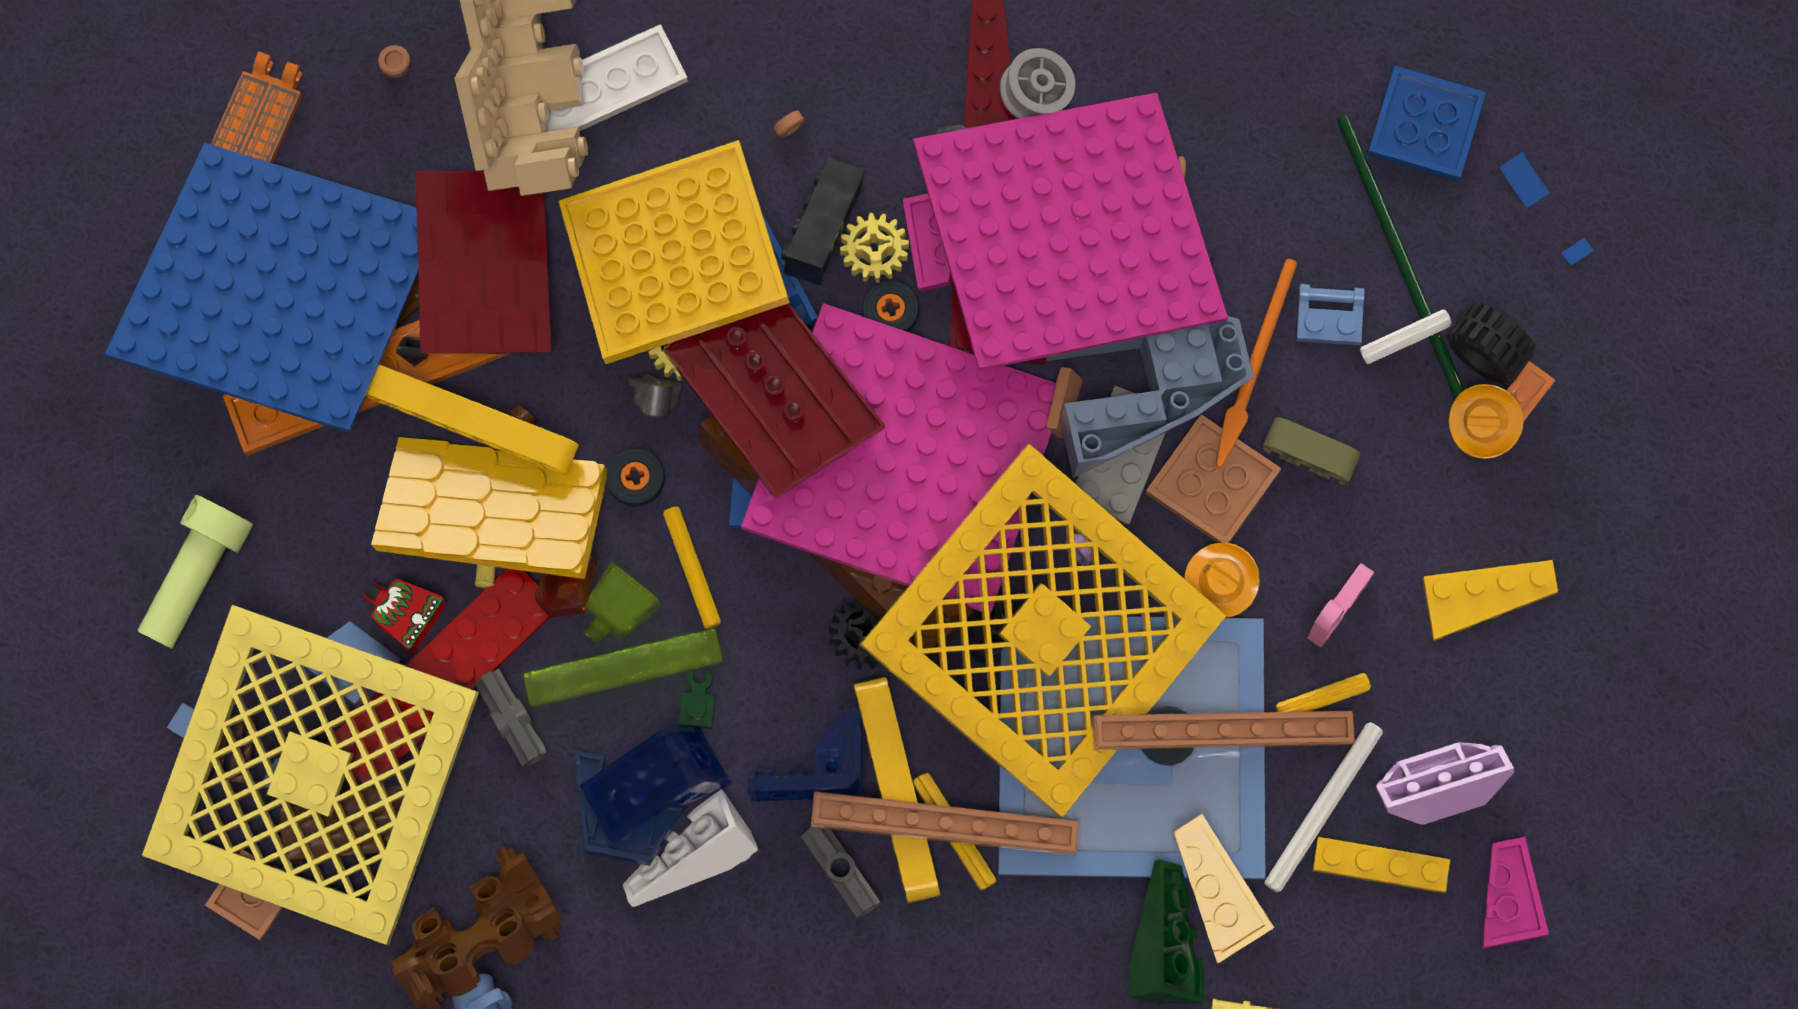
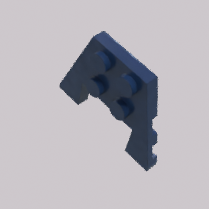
[575,751,702,866]

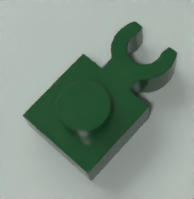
[679,670,715,729]

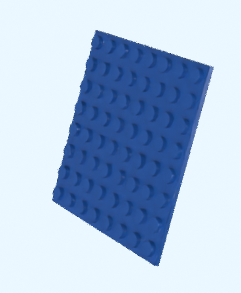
[105,143,418,433]

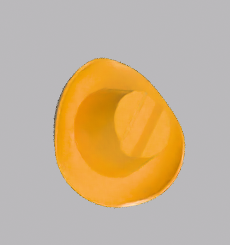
[1449,384,1524,459]
[1184,543,1259,617]

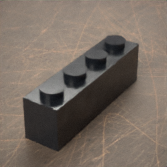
[781,157,865,286]

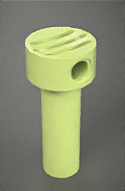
[137,495,253,648]

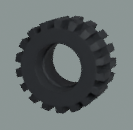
[1447,303,1536,385]

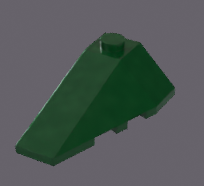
[1129,860,1204,1004]

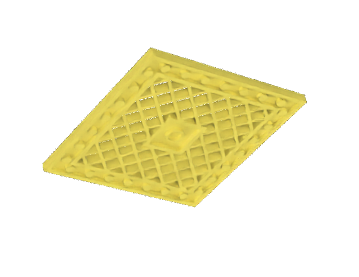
[142,605,479,945]

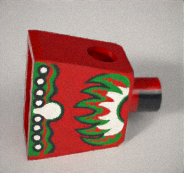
[363,579,447,656]

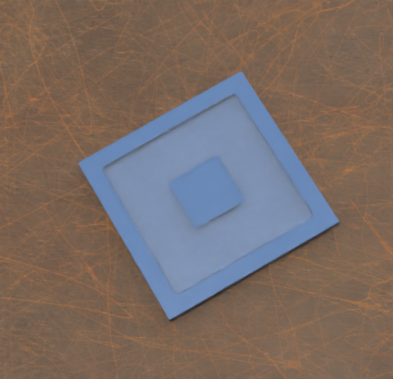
[999,615,1265,880]

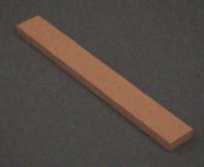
[1092,711,1355,750]
[810,792,1079,856]

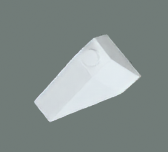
[622,789,758,907]

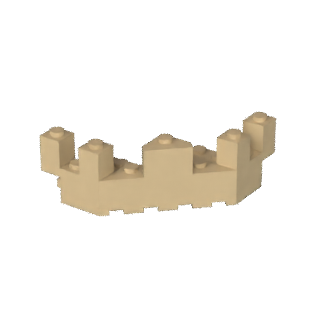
[454,0,588,196]

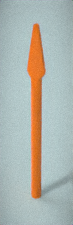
[1216,259,1297,468]

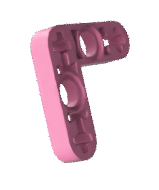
[1308,563,1375,647]

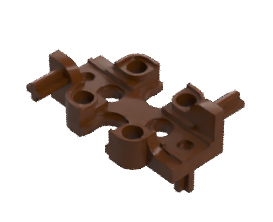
[391,846,563,1009]

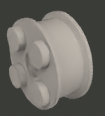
[1000,48,1075,119]

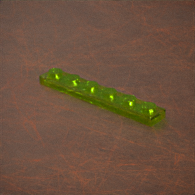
[523,628,723,708]

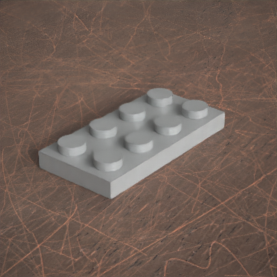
[1076,386,1166,527]

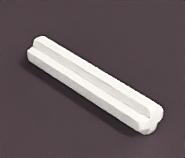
[1360,310,1452,364]

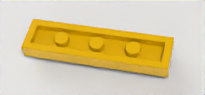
[1313,837,1450,893]

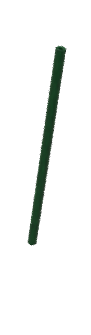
[1337,115,1465,399]

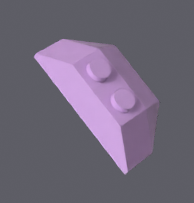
[1376,742,1514,825]

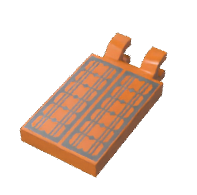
[211,51,303,163]

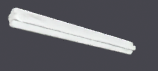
[1265,722,1383,892]

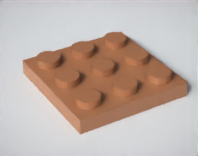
[1145,414,1281,543]

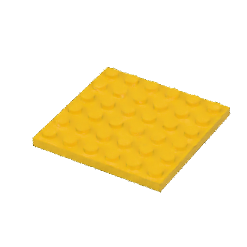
[559,140,790,364]

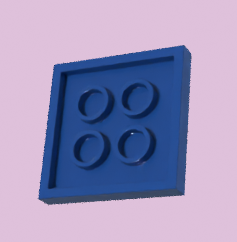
[1367,66,1486,182]

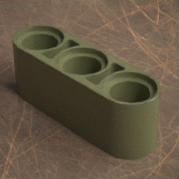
[1262,417,1361,485]

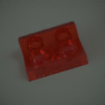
[535,553,598,618]

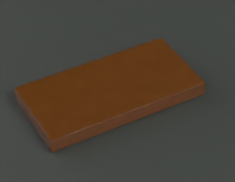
[280,786,404,861]

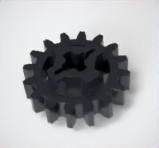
[828,599,878,669]

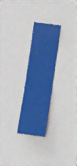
[1499,152,1594,265]

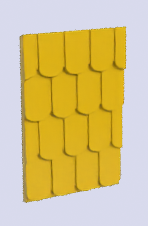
[371,437,607,579]

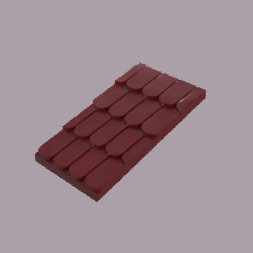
[415,170,551,354]
[663,303,886,499]

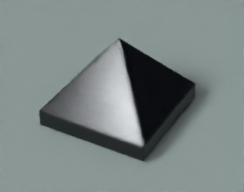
[396,336,430,367]

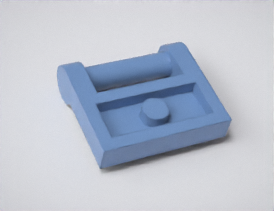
[1296,284,1364,345]

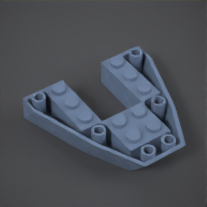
[1046,316,1254,478]

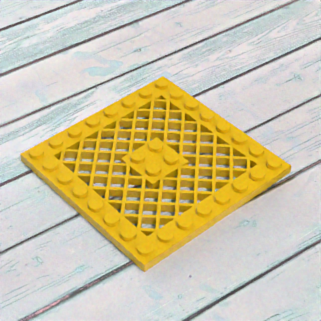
[860,444,1226,817]

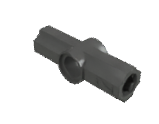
[475,669,548,768]
[801,827,881,920]

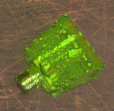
[583,562,661,645]

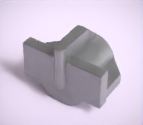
[629,373,682,419]

